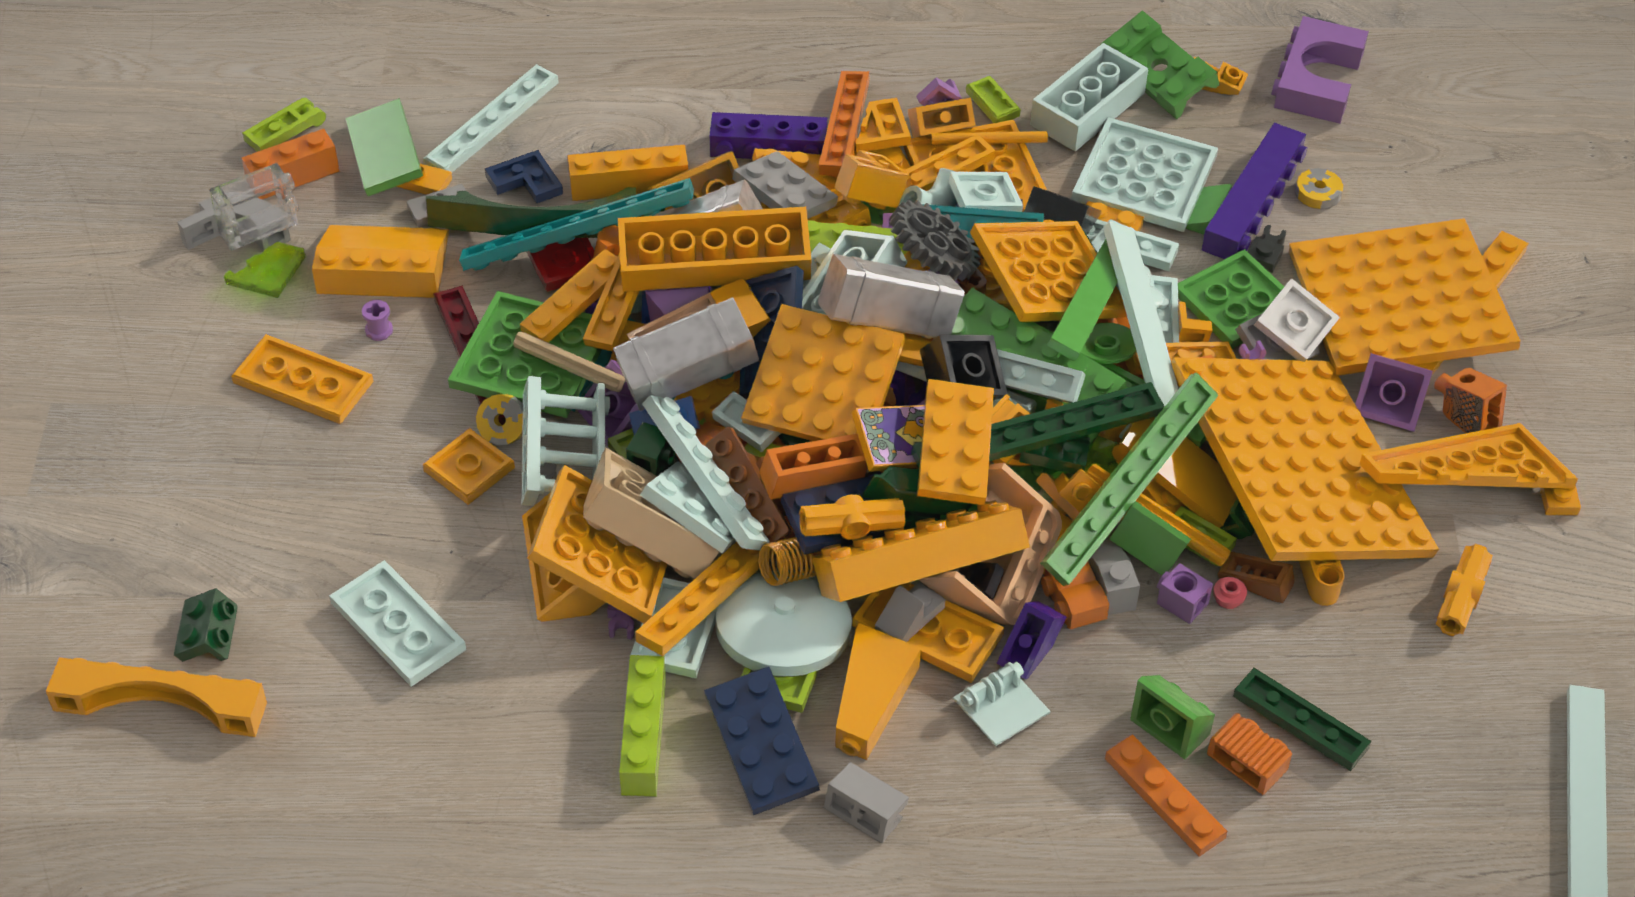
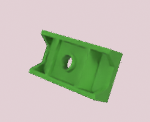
[1100,10,1219,119]

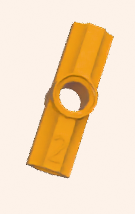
[799,494,905,540]
[1435,543,1493,636]

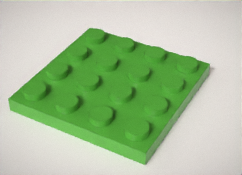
[448,291,602,418]

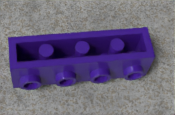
[709,112,828,159]

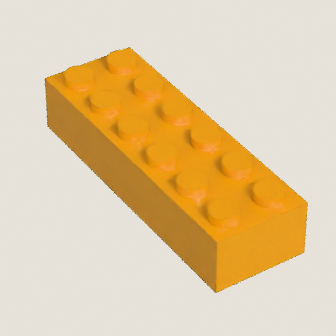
[618,206,812,292]
[812,500,1030,602]

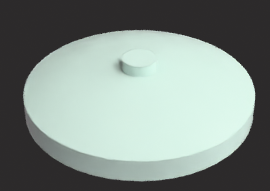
[716,570,852,676]

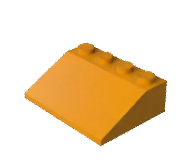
[312,225,449,298]

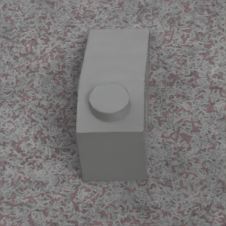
[1088,533,1140,615]

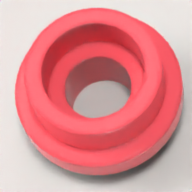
[1213,577,1247,609]

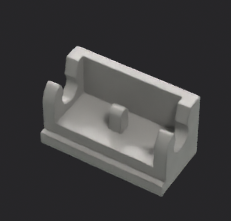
[824,762,909,843]

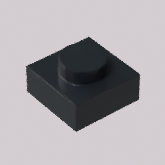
[965,562,1004,599]

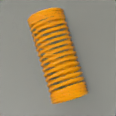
[758,537,851,586]

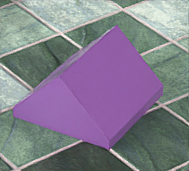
[1355,353,1433,432]

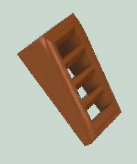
[1218,551,1295,603]

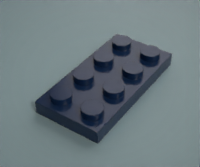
[739,266,804,399]
[704,666,820,816]

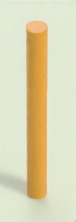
[931,131,1048,145]

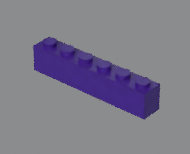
[1201,122,1308,259]

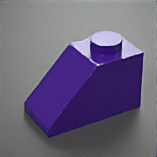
[997,601,1067,679]

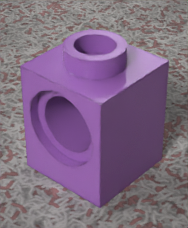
[1157,563,1213,624]

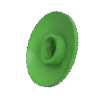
[1080,323,1137,364]

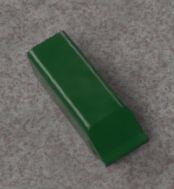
[862,466,972,515]

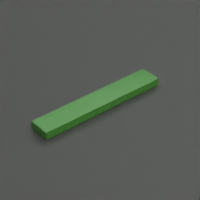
[1047,239,1118,361]

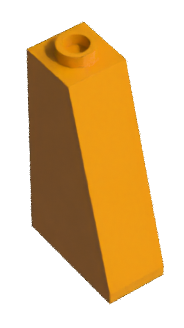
[835,623,921,760]

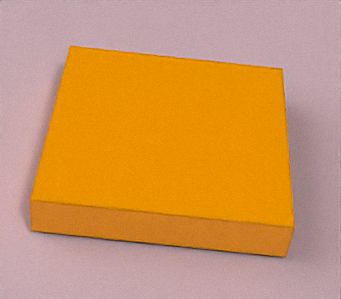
[423,428,515,505]

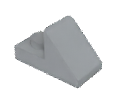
[875,581,946,642]

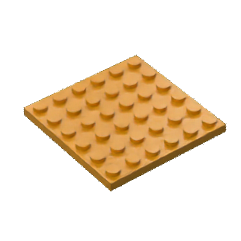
[1289,218,1521,376]

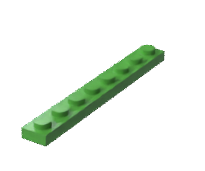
[1040,372,1219,586]

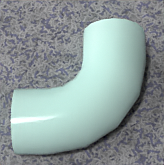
[899,168,957,207]

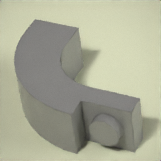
[177,195,291,253]

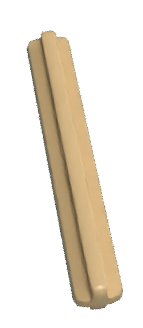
[513,332,625,392]

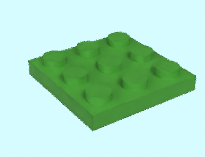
[1178,249,1284,349]

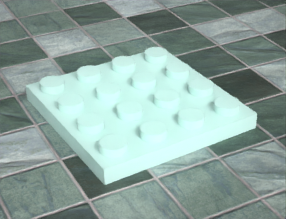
[1071,117,1218,232]

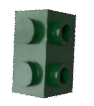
[626,422,675,476]

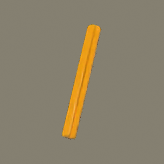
[1086,464,1230,566]

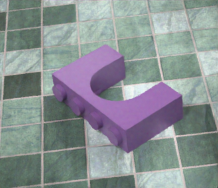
[1271,16,1369,124]

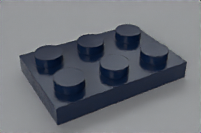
[781,476,888,555]

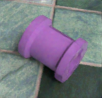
[362,300,393,341]

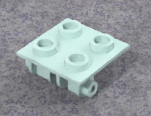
[953,662,1051,746]

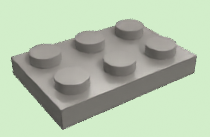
[732,151,838,219]

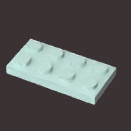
[329,560,466,687]

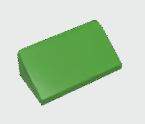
[1186,184,1232,235]

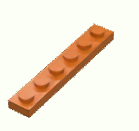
[819,71,870,177]

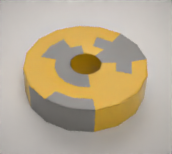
[1295,168,1343,209]
[476,394,523,445]

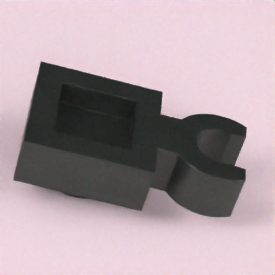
[1248,225,1286,273]

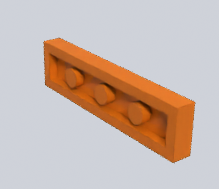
[1105,734,1228,857]

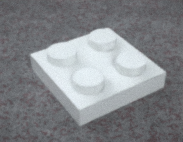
[1254,278,1340,362]

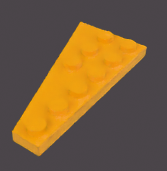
[1360,423,1578,489]

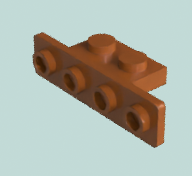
[705,427,791,543]

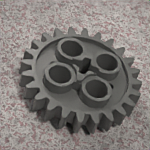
[889,200,982,281]

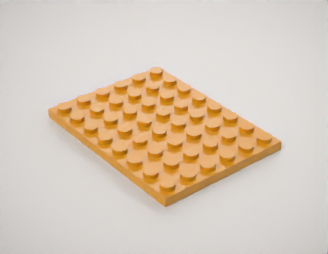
[1171,357,1439,561]

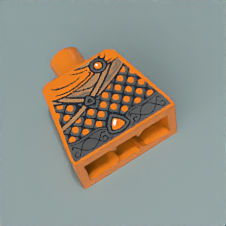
[1434,368,1507,433]

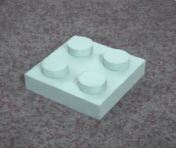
[948,172,1023,212]

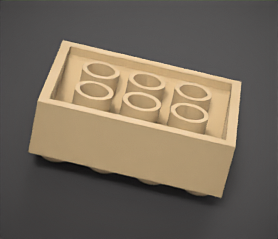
[583,448,719,579]

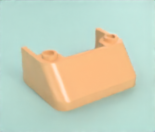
[919,463,1062,625]

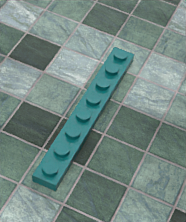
[459,178,694,271]

